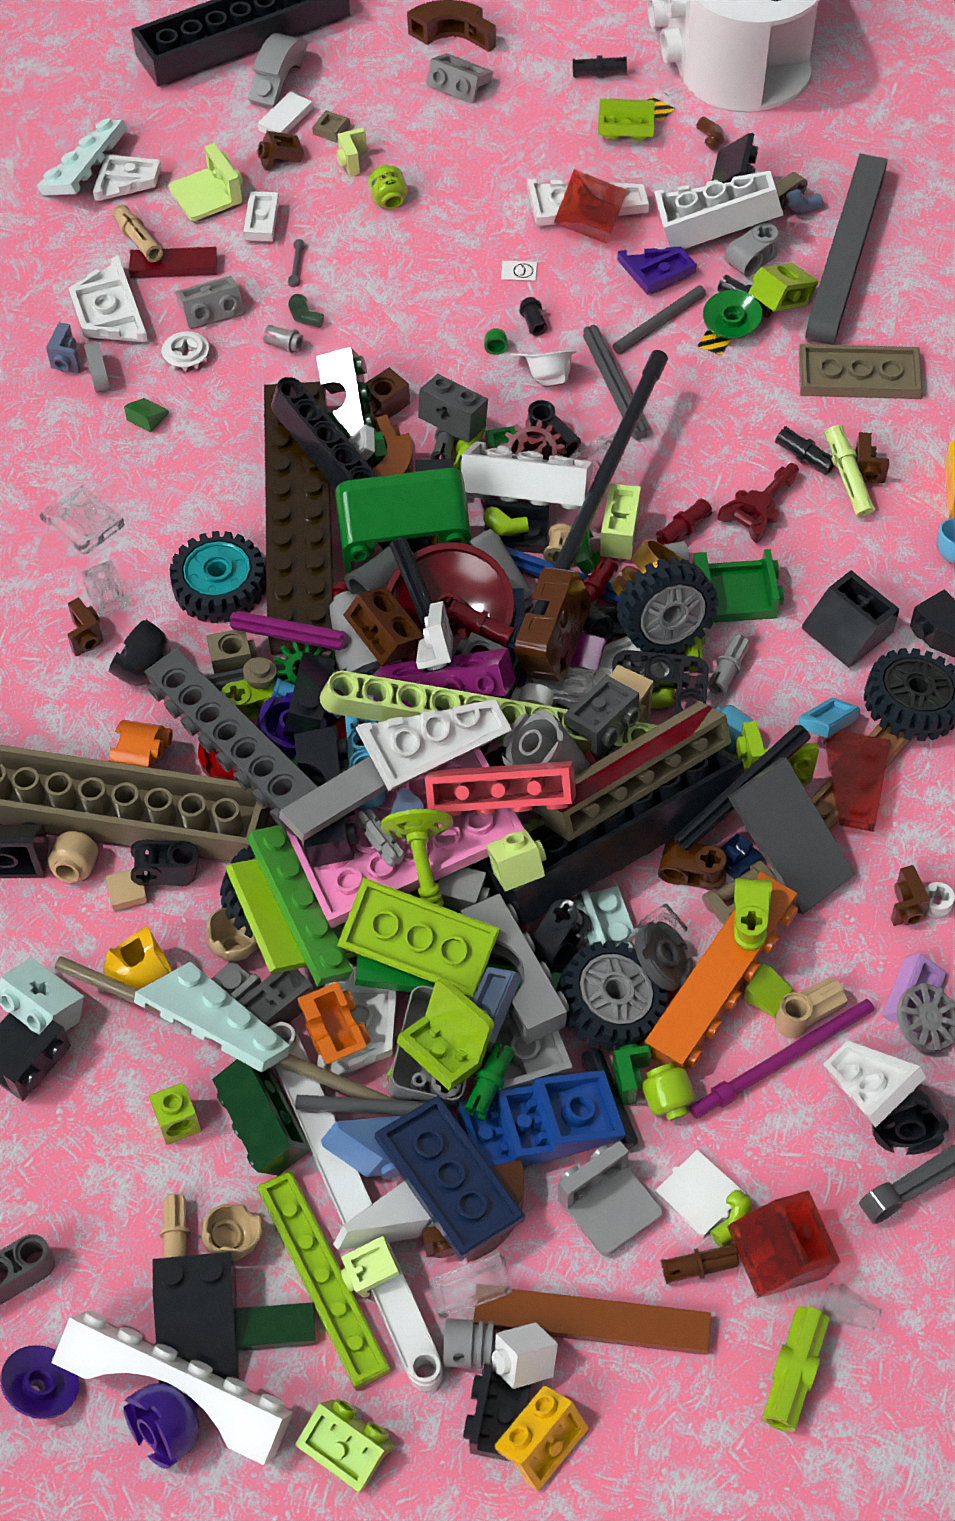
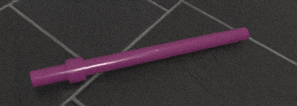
[689,999,874,1119]

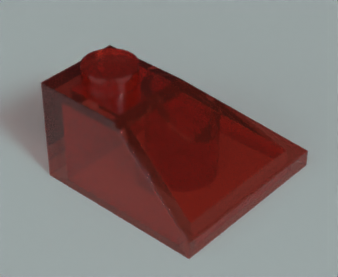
[554,169,627,244]

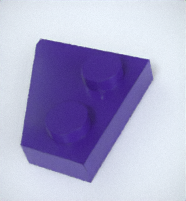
[617,247,697,295]

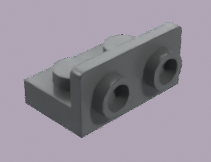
[564,675,641,756]

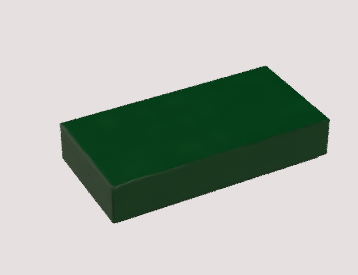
[235,1302,316,1351]

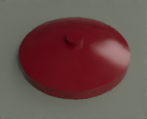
[387,542,516,662]

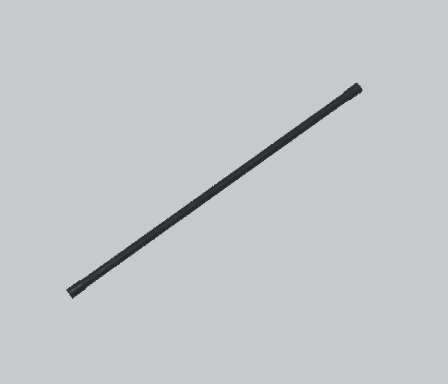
[479,350,668,755]

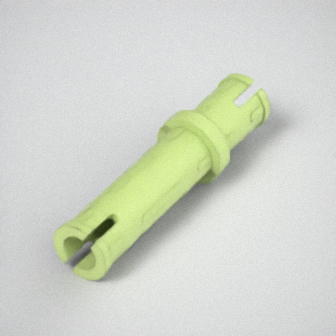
[824,425,875,517]

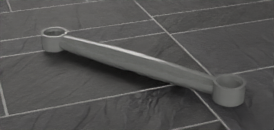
[859,1144,955,1224]

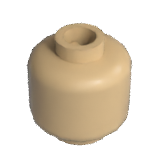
[48,831,99,883]

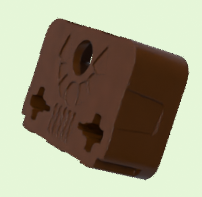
[515,567,591,683]

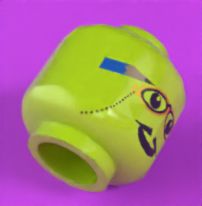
[368,165,408,209]

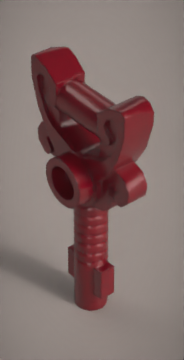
[717,463,799,543]

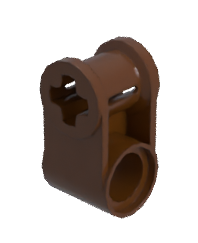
[657,839,726,890]

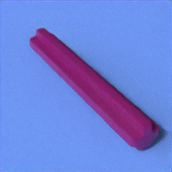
[230,611,348,651]

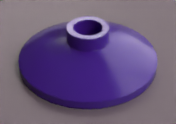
[0,1345,79,1419]

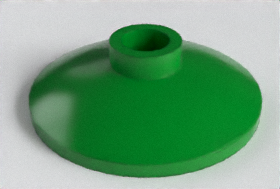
[703,290,762,339]

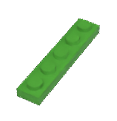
[247,825,353,986]

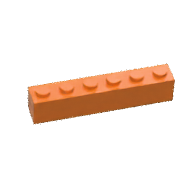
[644,871,798,1069]

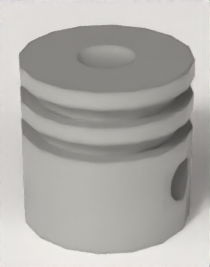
[443,1318,494,1369]

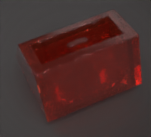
[727,1190,841,1299]

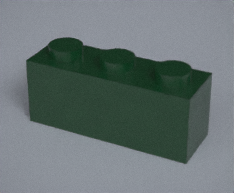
[212,1059,311,1176]

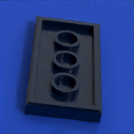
[375,1095,525,1261]

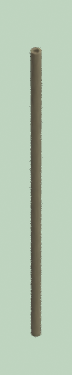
[55,956,527,1171]

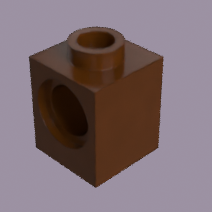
[365,367,410,418]

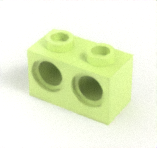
[600,483,641,560]

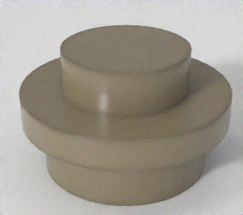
[243,657,276,689]

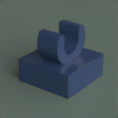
[712,833,763,880]

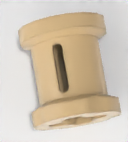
[543,524,572,563]

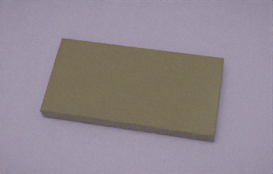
[798,344,923,399]

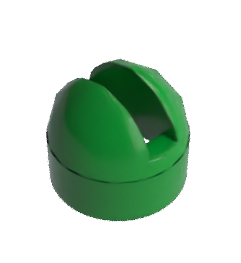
[484,328,508,355]

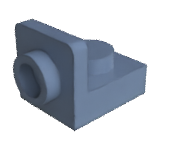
[46,322,80,373]

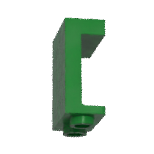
[693,549,784,623]

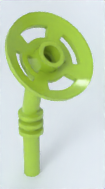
[380,809,453,906]

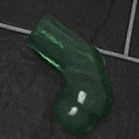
[288,294,324,328]

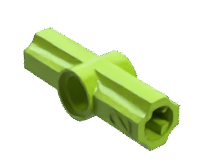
[761,1306,830,1432]

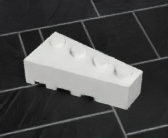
[654,171,783,249]
[461,441,592,509]

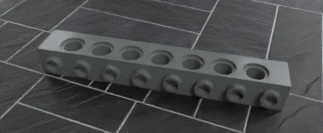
[144,648,318,828]

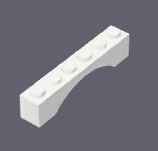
[51,1311,293,1465]

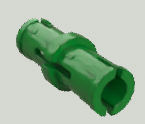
[463,1042,515,1120]

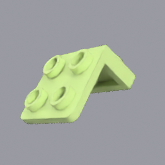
[169,143,243,221]

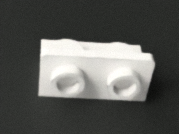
[416,601,453,670]

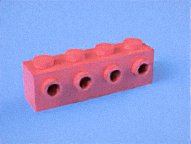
[425,761,576,816]

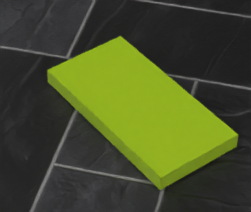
[337,877,501,998]

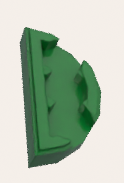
[576,528,601,575]

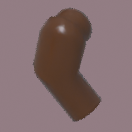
[696,116,724,150]

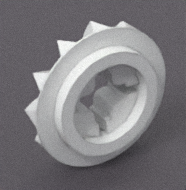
[162,331,210,372]

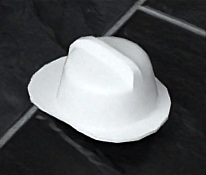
[510,350,577,386]

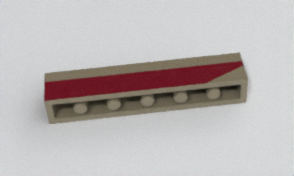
[540,701,731,841]

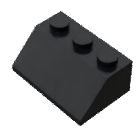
[0,822,49,878]

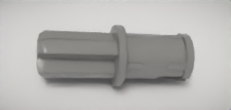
[707,634,750,695]

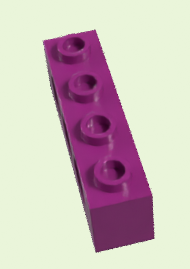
[373,648,516,708]

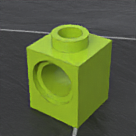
[148,1082,201,1145]

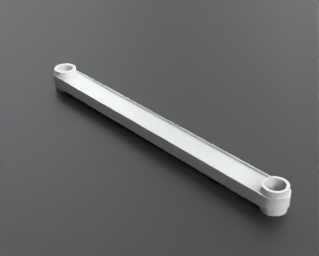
[269,1022,444,1392]

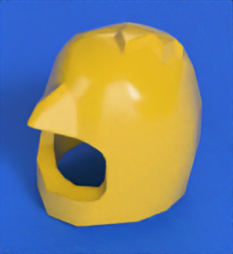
[103,926,173,989]

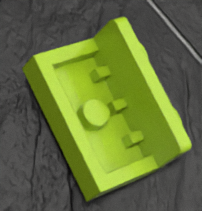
[598,98,655,141]

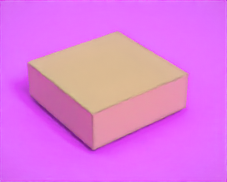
[105,869,148,911]

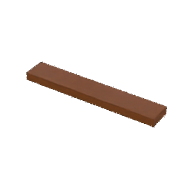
[473,1285,711,1355]

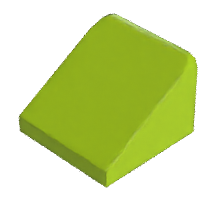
[743,963,793,1018]

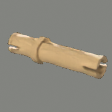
[112,204,163,262]

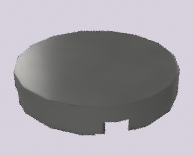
[635,921,693,991]

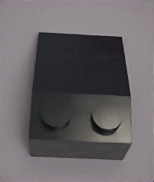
[152,1252,239,1385]

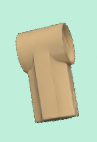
[775,977,848,1038]

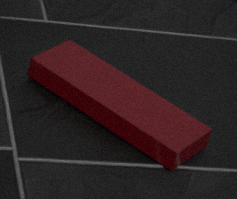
[129,247,217,278]

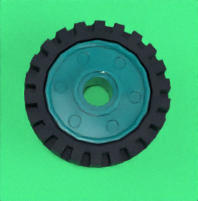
[170,531,266,623]

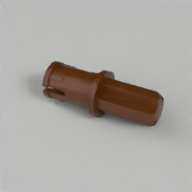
[660,1244,739,1285]

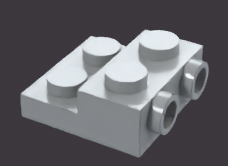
[483,1015,573,1089]

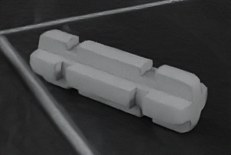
[356,809,405,867]

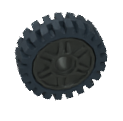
[863,648,955,741]

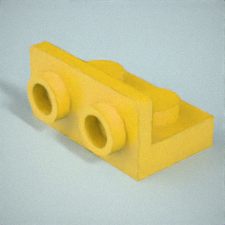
[495,1386,589,1492]

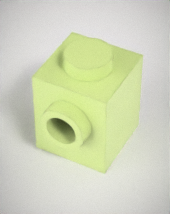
[486,830,546,892]

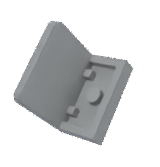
[558,1140,662,1256]

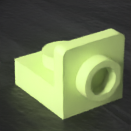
[341,1236,401,1298]

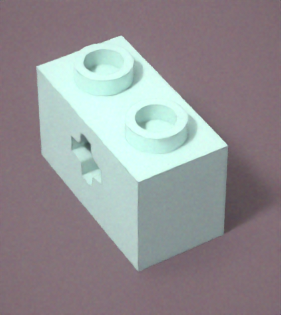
[0,958,84,1035]

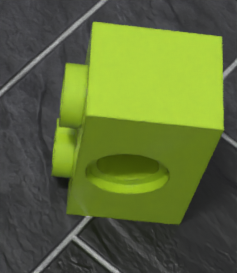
[748,263,819,312]

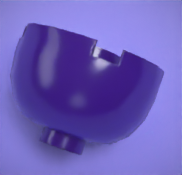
[123,1383,200,1469]

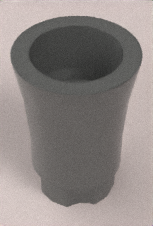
[344,547,413,594]

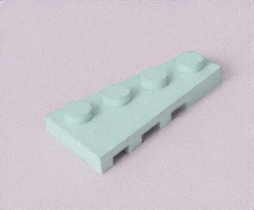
[36,118,128,195]
[134,962,290,1072]

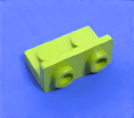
[295,1399,396,1492]

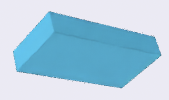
[798,697,861,738]

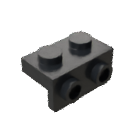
[463,1364,532,1462]

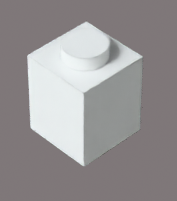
[491,1322,558,1389]

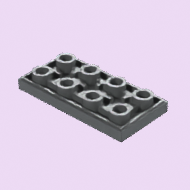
[728,758,855,914]

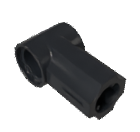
[527,400,581,458]
[582,602,627,641]

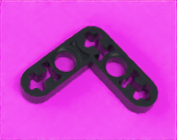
[611,650,709,716]

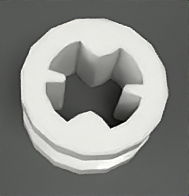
[925,882,955,918]

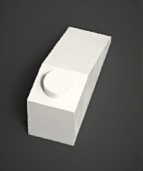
[333,1181,436,1250]

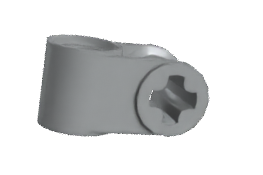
[724,223,778,276]

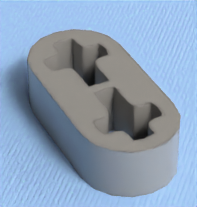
[84,342,110,393]

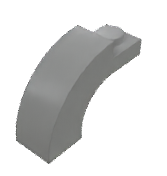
[248,33,308,108]

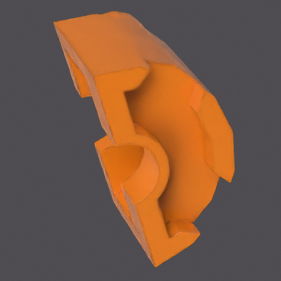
[109,720,173,768]
[297,981,371,1065]

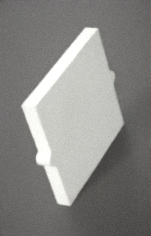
[654,1150,746,1238]

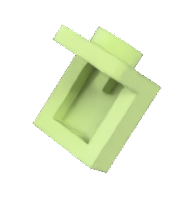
[336,128,367,177]

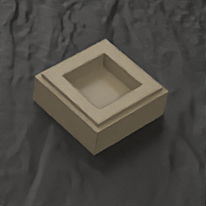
[312,110,350,143]

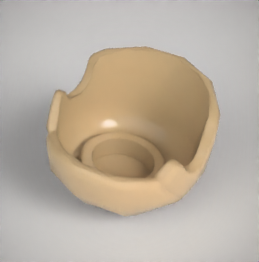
[207,907,258,962]
[201,1204,262,1261]

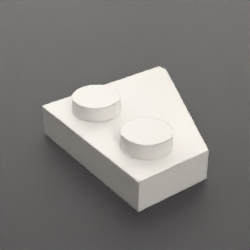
[93,154,161,201]

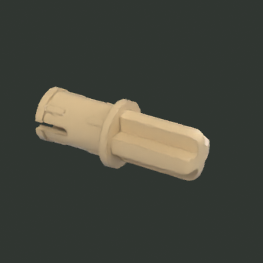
[160,1194,190,1258]

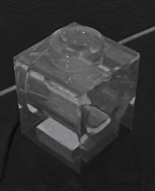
[81,560,130,618]

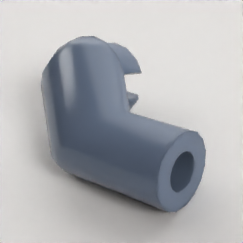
[786,189,824,214]

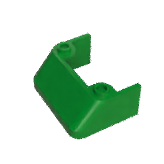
[335,468,471,575]

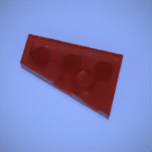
[822,730,891,832]

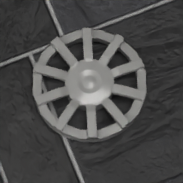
[897,983,955,1052]

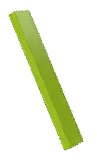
[257,1170,391,1391]

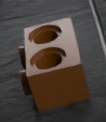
[343,586,424,666]

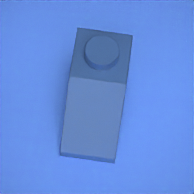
[321,1116,401,1179]

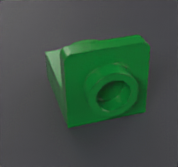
[612,1044,651,1105]

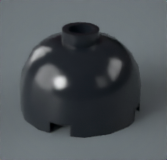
[109,619,171,686]
[871,1084,949,1155]

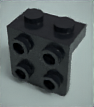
[0,1013,71,1101]

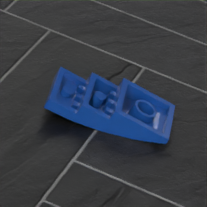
[455,1070,626,1167]

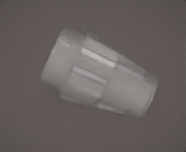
[820,1283,882,1331]

